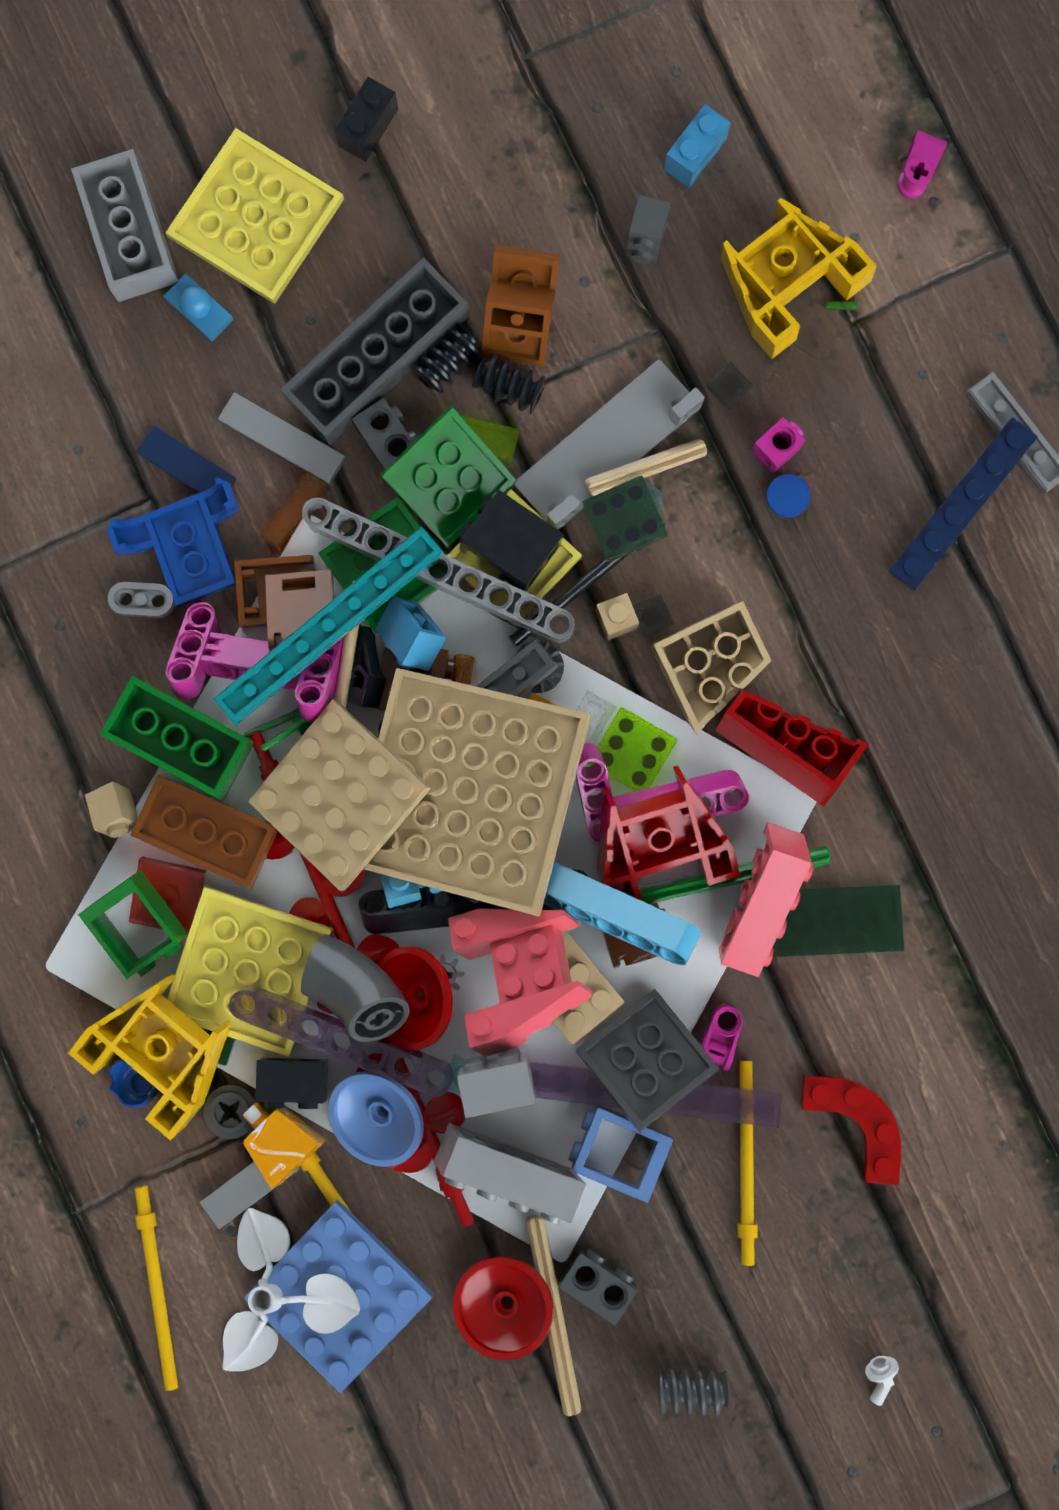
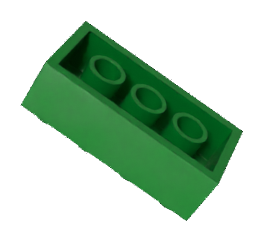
[99,676,254,801]

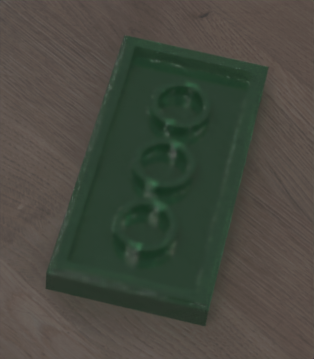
[772,885,904,957]

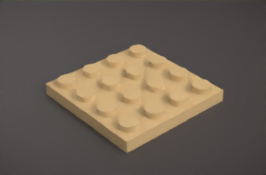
[248,700,431,891]

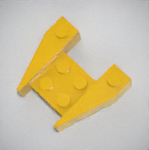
[721,198,877,359]
[68,973,231,1141]

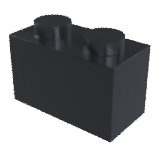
[335,77,398,162]
[255,1057,328,1109]

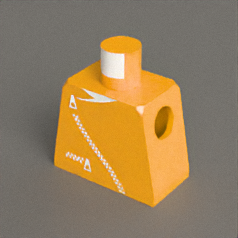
[243,1102,326,1189]

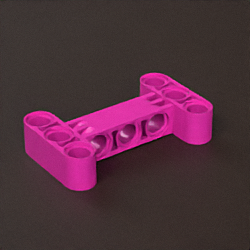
[165,602,343,723]

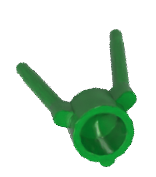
[243,707,312,751]

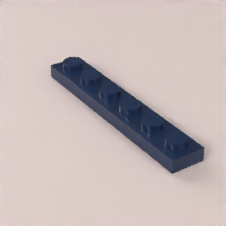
[888,417,1038,591]

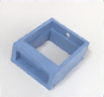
[568,1104,674,1203]

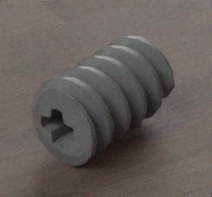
[658,1368,729,1416]

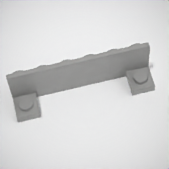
[514,360,705,530]

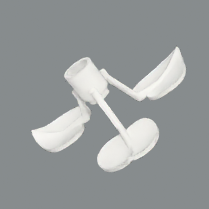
[223,1208,360,1371]

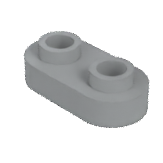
[108,582,175,618]

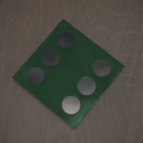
[582,476,668,562]

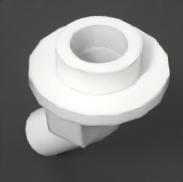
[865,1356,899,1406]

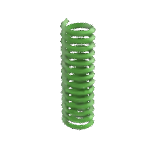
[825,301,859,311]

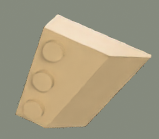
[649,601,771,734]

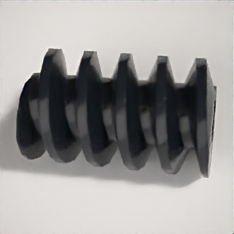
[410,322,481,394]
[472,353,545,415]

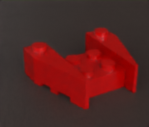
[596,765,741,901]

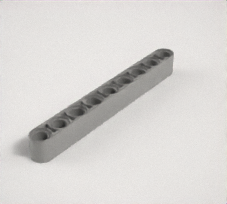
[302,497,575,643]

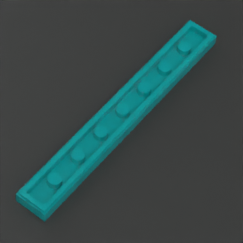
[213,526,444,726]

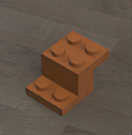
[481,245,561,367]

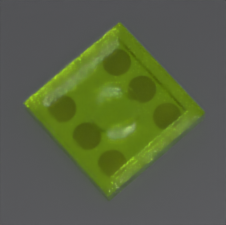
[588,707,678,791]

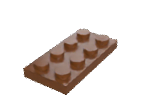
[130,775,278,889]

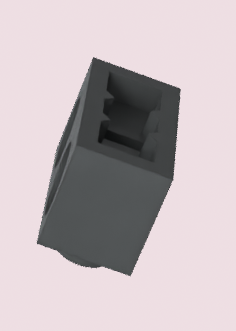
[351,398,418,471]
[558,1247,638,1326]

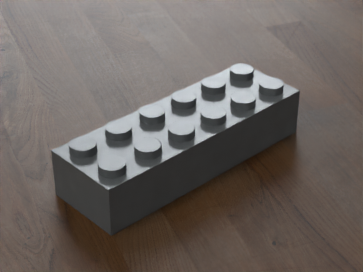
[280,257,470,446]

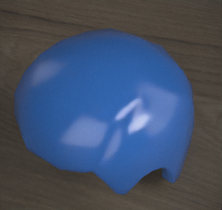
[108,1059,159,1108]

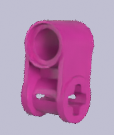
[897,130,947,198]
[699,1003,743,1071]

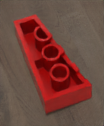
[715,690,869,807]

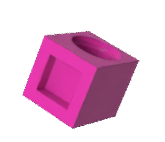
[751,417,806,474]

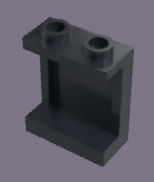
[458,490,564,592]

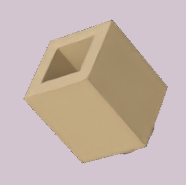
[595,593,639,641]
[85,781,138,838]

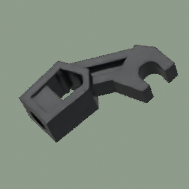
[347,624,386,708]

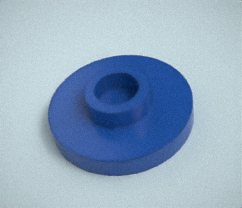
[766,474,810,518]

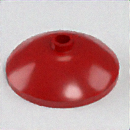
[378,946,453,1050]
[453,1256,554,1360]

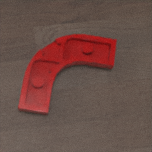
[801,1075,901,1185]

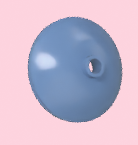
[328,1071,424,1167]

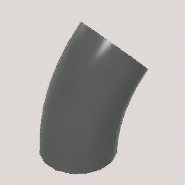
[301,934,410,1042]

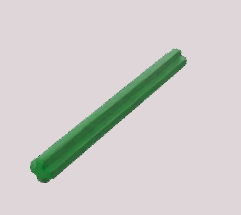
[639,846,831,904]

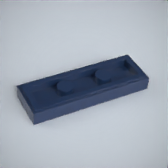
[136,426,236,493]

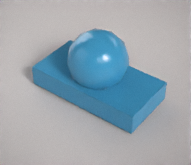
[163,273,234,342]

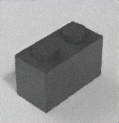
[626,195,671,264]

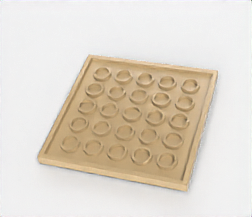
[364,668,591,916]

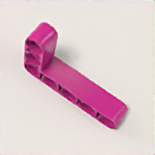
[576,743,749,842]

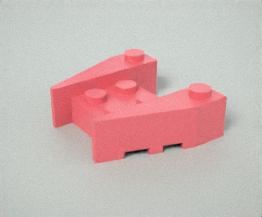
[448,909,593,1057]

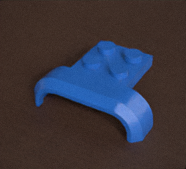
[107,478,239,608]

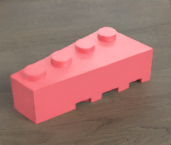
[719,822,814,977]

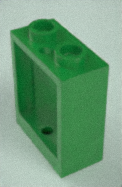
[78,869,189,979]

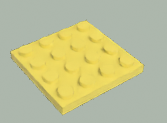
[166,128,344,304]
[167,886,333,1057]

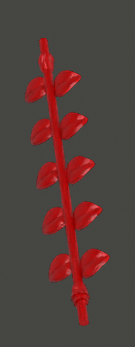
[249,731,475,1228]

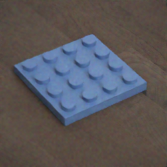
[244,1199,434,1393]

